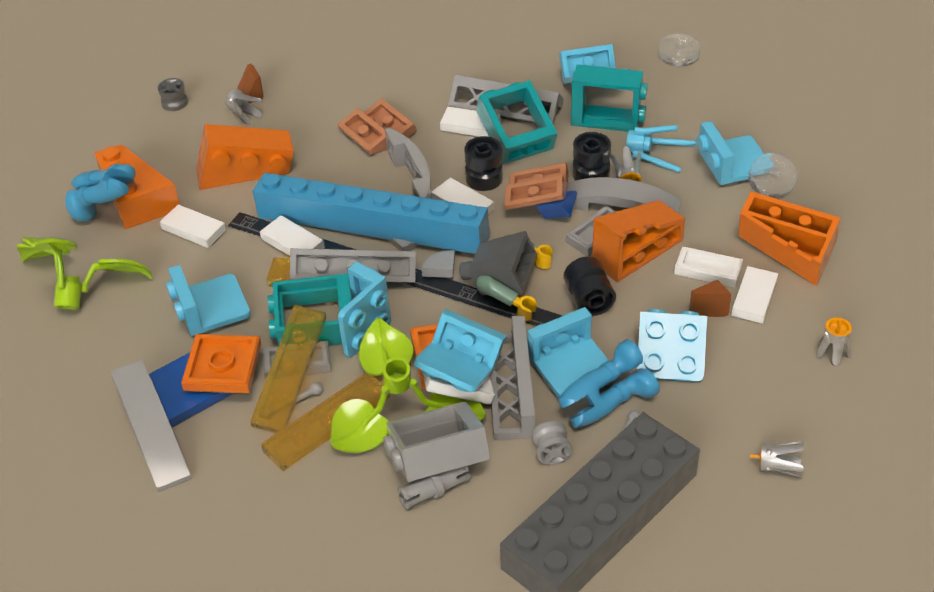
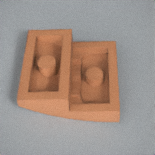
[337,98,417,154]
[504,163,569,210]

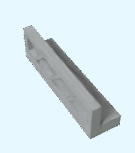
[448,74,564,125]
[290,248,416,282]
[489,315,535,441]

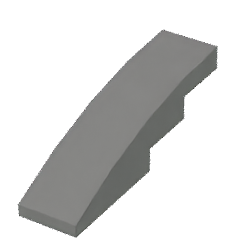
[110,359,192,492]

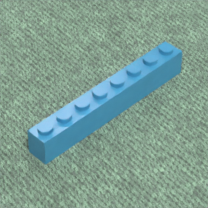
[252,173,490,254]

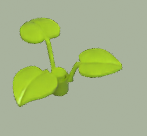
[17,237,152,310]
[330,317,486,453]

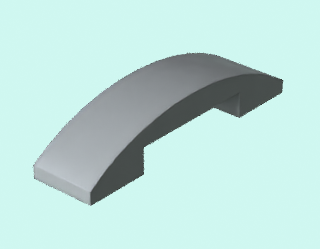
[385,128,432,199]
[567,177,681,213]

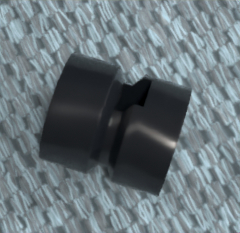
[573,132,611,181]
[464,136,503,191]
[563,256,616,317]

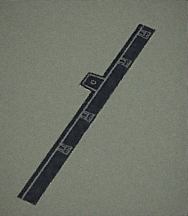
[228,212,563,327]

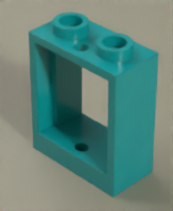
[571,64,648,132]
[476,80,558,164]
[267,273,352,347]

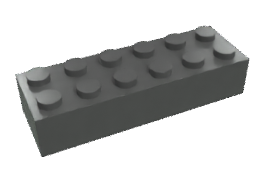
[500,412,700,592]

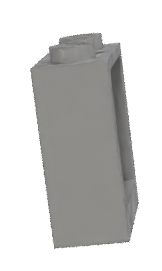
[383,401,490,482]

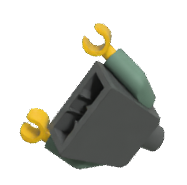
[459,231,553,321]

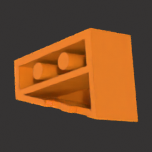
[196,124,294,190]
[94,144,180,229]
[738,191,841,286]
[592,200,685,283]

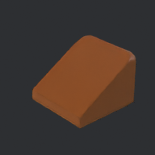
[237,64,264,103]
[689,280,731,317]

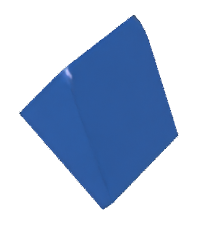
[536,191,577,219]

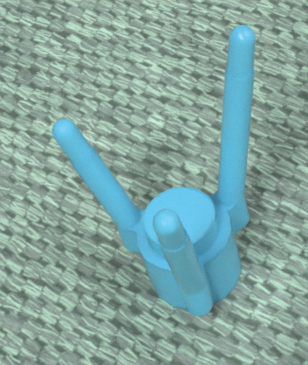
[626,125,696,172]

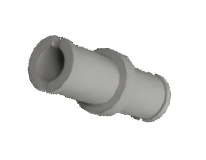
[397,466,471,509]

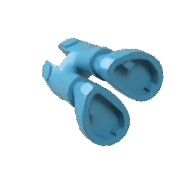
[65,163,136,222]
[558,339,660,428]

